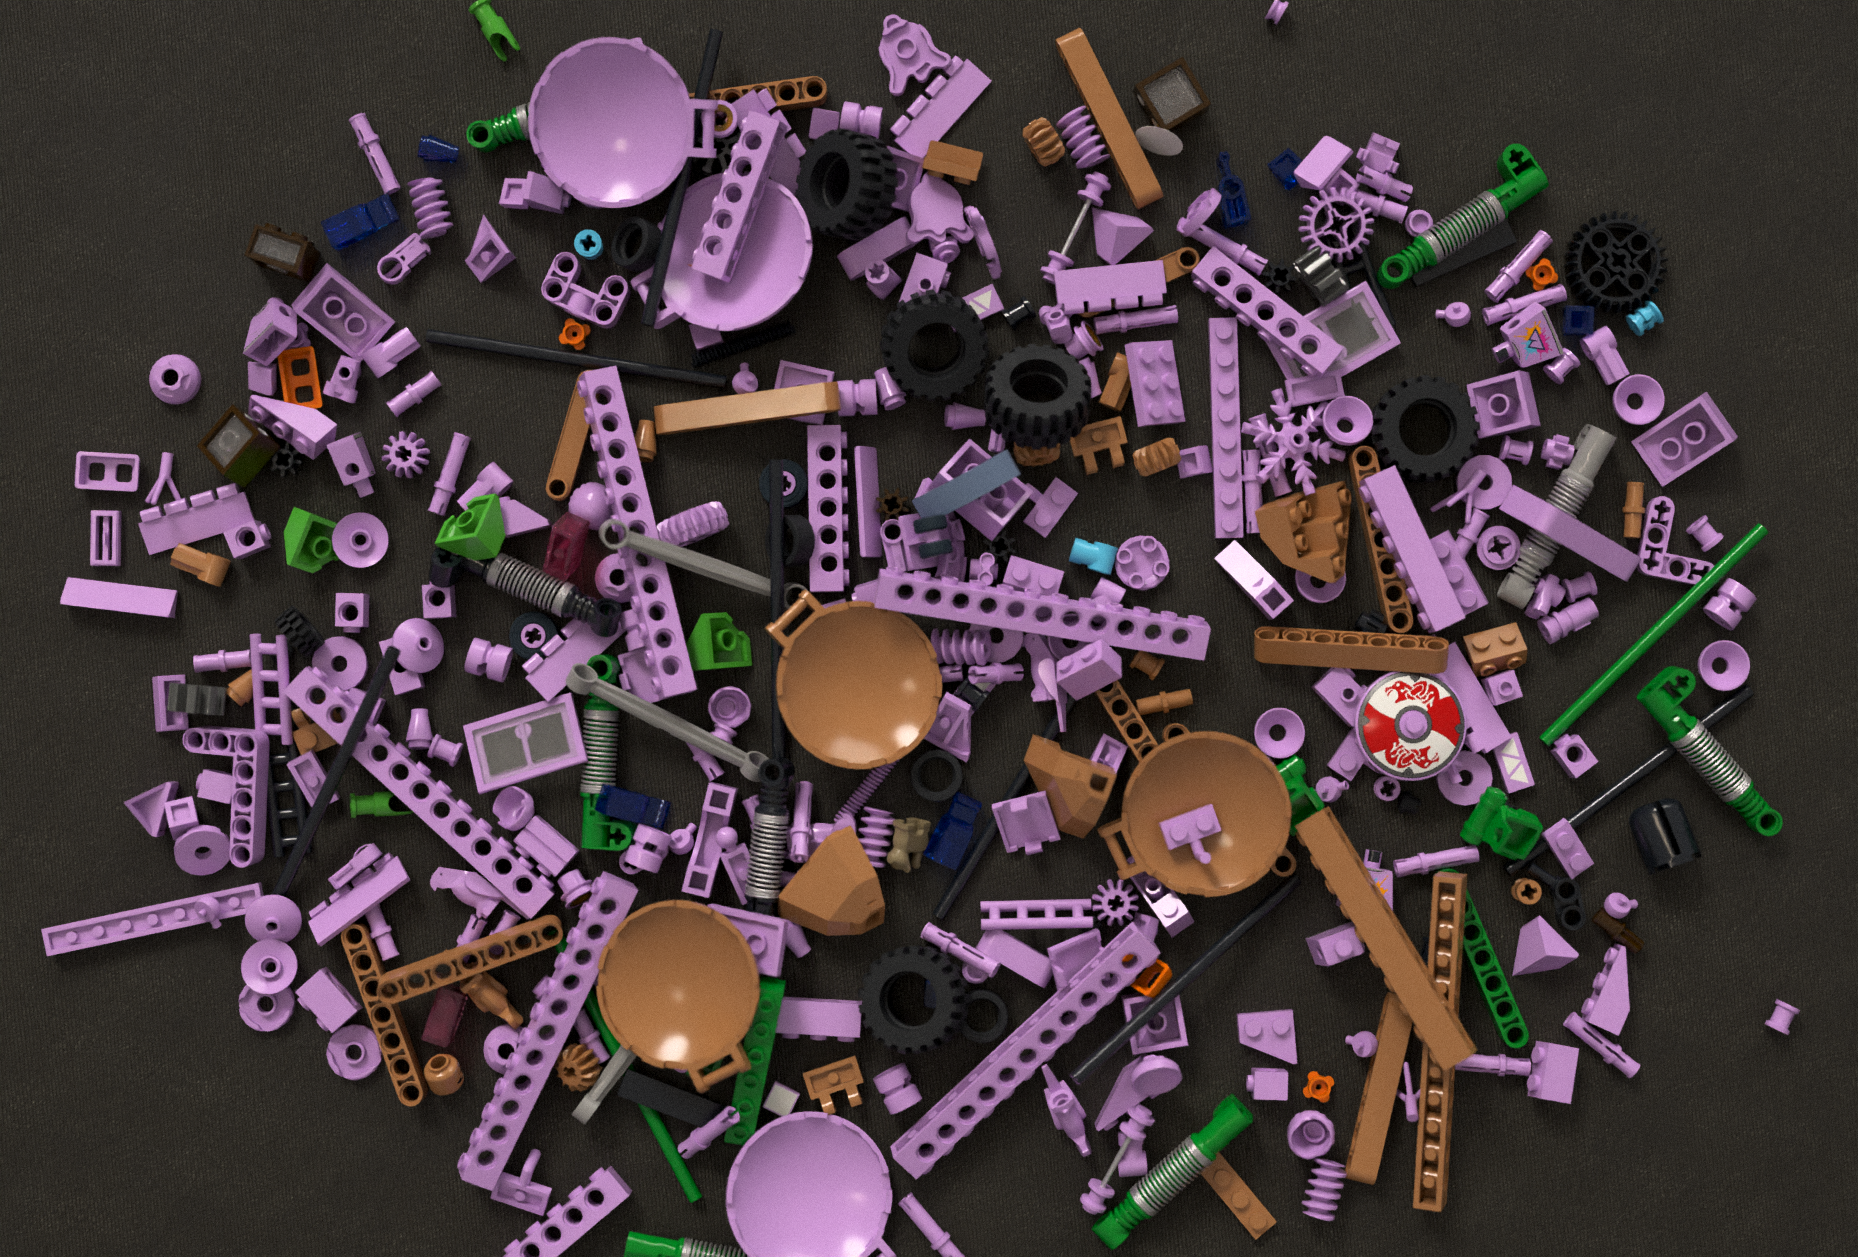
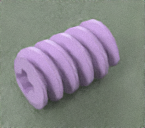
[1056,106,1110,169]
[407,178,453,239]
[930,628,991,666]
[858,806,896,868]
[1302,1158,1347,1221]

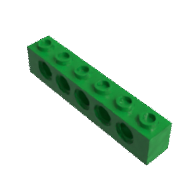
[724,976,786,1146]

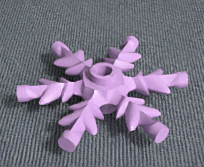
[1241,388,1346,496]

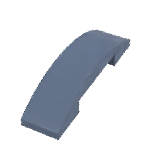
[912,449,1021,518]

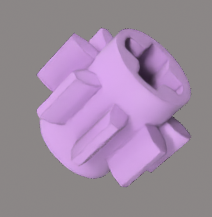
[1541,434,1574,470]

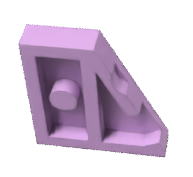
[924,692,971,762]
[1236,1009,1297,1064]

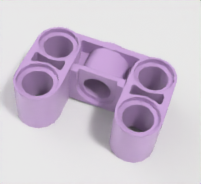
[541,252,631,329]

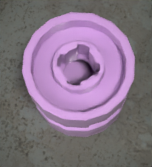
[839,101,883,139]
[837,379,878,417]
[1703,578,1757,630]
[620,607,663,652]
[465,637,513,682]
[624,823,672,873]
[873,1063,922,1115]

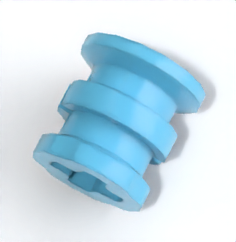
[574,230,603,260]
[1626,300,1664,336]

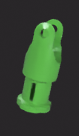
[469,0,520,62]
[350,791,413,818]

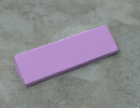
[854,446,882,558]
[60,577,178,618]

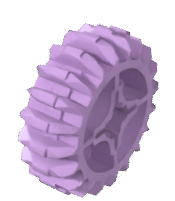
[1298,187,1374,263]
[656,501,729,547]

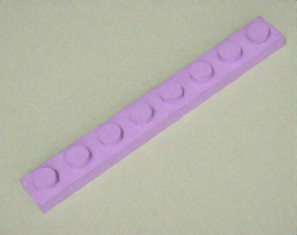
[1208,317,1243,539]
[41,882,264,956]

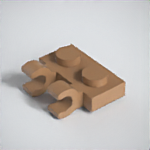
[1070,416,1128,475]
[291,697,343,755]
[802,1055,864,1115]

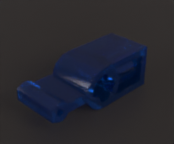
[1216,151,1251,229]
[320,194,400,251]
[594,783,671,829]
[923,792,982,870]

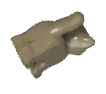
[887,817,931,873]

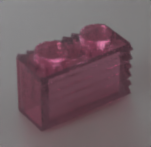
[543,512,590,580]
[422,984,468,1047]

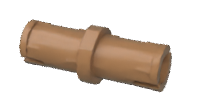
[1622,482,1645,539]
[1135,689,1193,715]

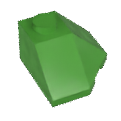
[435,493,506,561]
[284,507,339,573]
[686,612,752,671]

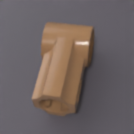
[1099,352,1131,412]
[170,543,231,587]

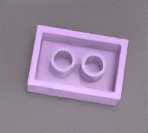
[928,438,1033,541]

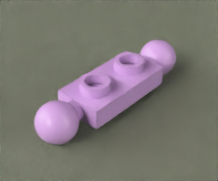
[716,827,752,905]

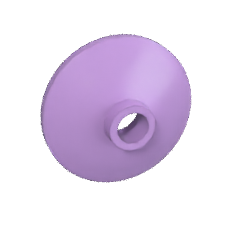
[332,512,388,568]
[392,618,444,673]
[245,895,302,943]
[241,939,298,995]

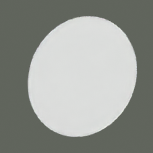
[1135,126,1183,156]

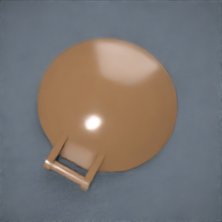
[765,589,942,769]
[1097,731,1291,897]
[596,900,760,1093]

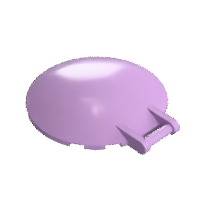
[528,37,718,208]
[630,171,812,331]
[726,1111,897,1257]

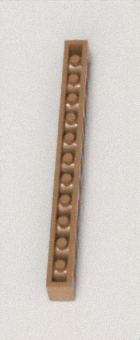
[1413,871,1467,1212]

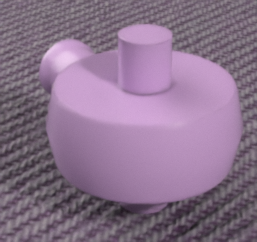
[1436,302,1471,327]
[732,363,758,394]
[1316,776,1349,803]
[669,823,697,855]
[1604,893,1638,919]
[194,896,221,929]
[1345,1031,1378,1057]

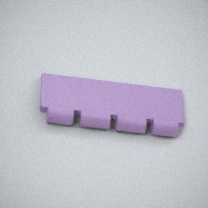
[890,56,991,158]
[731,88,806,196]
[1053,260,1167,315]
[138,483,255,555]
[522,618,626,702]
[1435,642,1512,754]
[308,853,410,946]

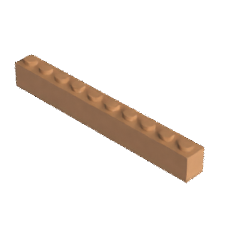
[1295,806,1477,1071]

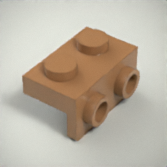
[922,140,983,185]
[1463,622,1527,677]

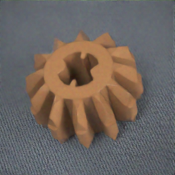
[1023,117,1065,167]
[1132,437,1181,476]
[1013,442,1061,467]
[554,1043,603,1092]

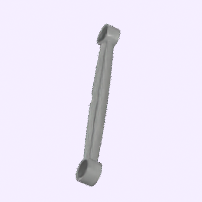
[599,519,808,609]
[565,663,769,782]
[572,1045,637,1125]

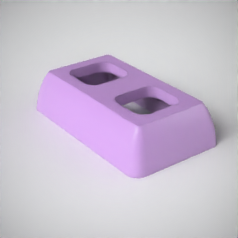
[75,451,140,492]

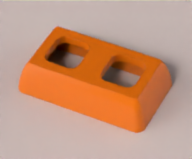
[277,346,323,409]
[1112,954,1172,998]

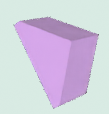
[1089,734,1128,773]

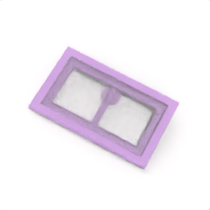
[1265,281,1401,380]
[463,692,588,794]

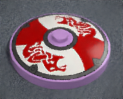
[1353,671,1467,781]

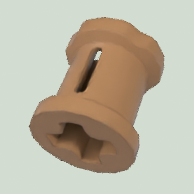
[1129,650,1165,681]
[1511,878,1542,905]

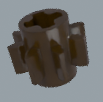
[876,488,909,521]

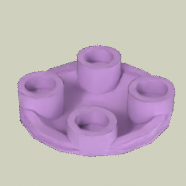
[1115,536,1170,590]

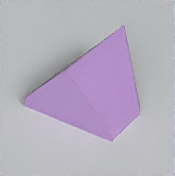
[1092,207,1154,265]
[465,214,515,282]
[124,781,179,837]
[1512,915,1579,976]

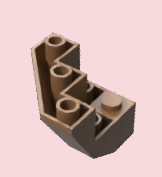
[1255,481,1351,583]
[1024,734,1116,838]
[778,826,885,936]

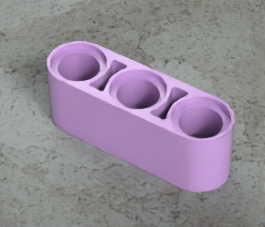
[837,217,916,281]
[976,930,1053,988]

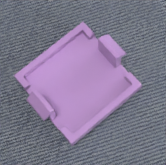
[618,641,674,703]
[992,791,1061,856]
[1047,928,1111,991]

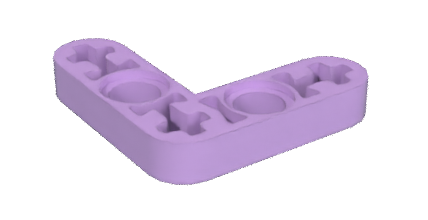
[1636,496,1714,585]

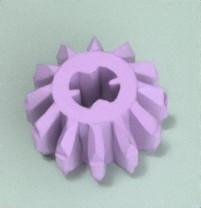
[382,431,430,478]
[1092,879,1138,926]

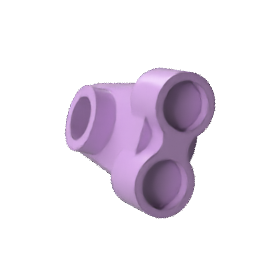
[1039,304,1073,344]
[323,355,361,403]
[969,553,998,586]
[1525,574,1566,619]

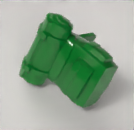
[1276,754,1325,836]
[1460,786,1543,860]

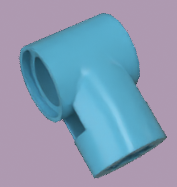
[1069,538,1118,575]

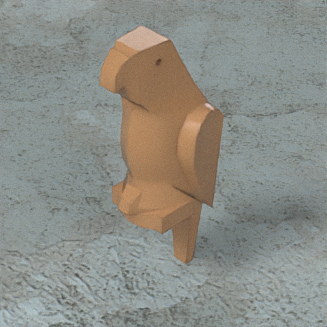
[444,949,523,1030]

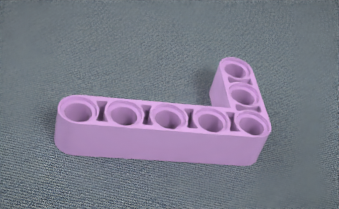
[1499,485,1642,582]
[182,725,269,868]

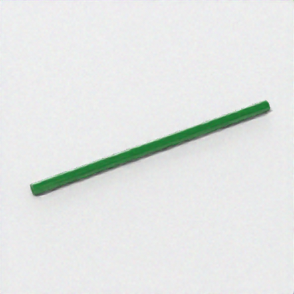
[1539,523,1769,747]
[548,929,702,1203]

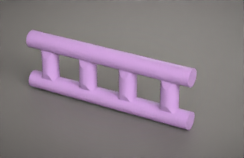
[250,633,293,745]
[980,899,1093,930]

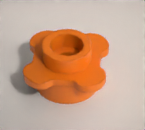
[1525,259,1558,291]
[559,318,591,350]
[1303,1071,1334,1103]

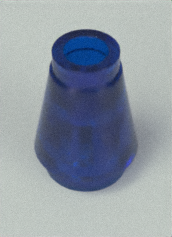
[417,134,460,163]

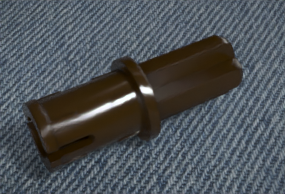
[1591,908,1644,954]

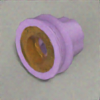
[701,100,738,138]
[1064,321,1103,360]
[557,869,593,909]

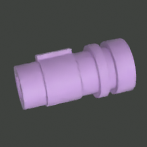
[1537,597,1599,644]

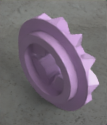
[1476,526,1521,570]

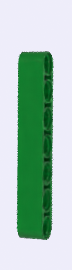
[1433,868,1529,1048]

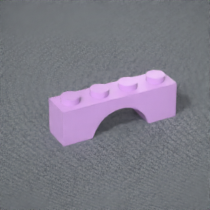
[682,782,738,898]

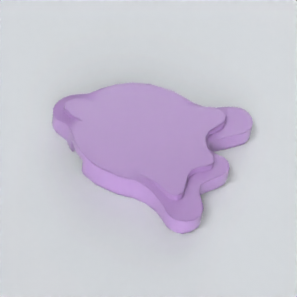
[879,14,952,96]
[906,173,974,244]
[964,205,1002,280]

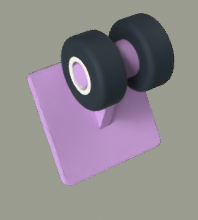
[899,513,953,571]

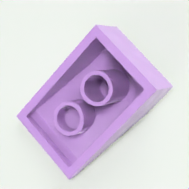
[291,263,395,361]
[1631,392,1738,487]

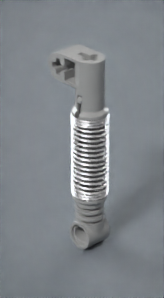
[1497,424,1616,609]

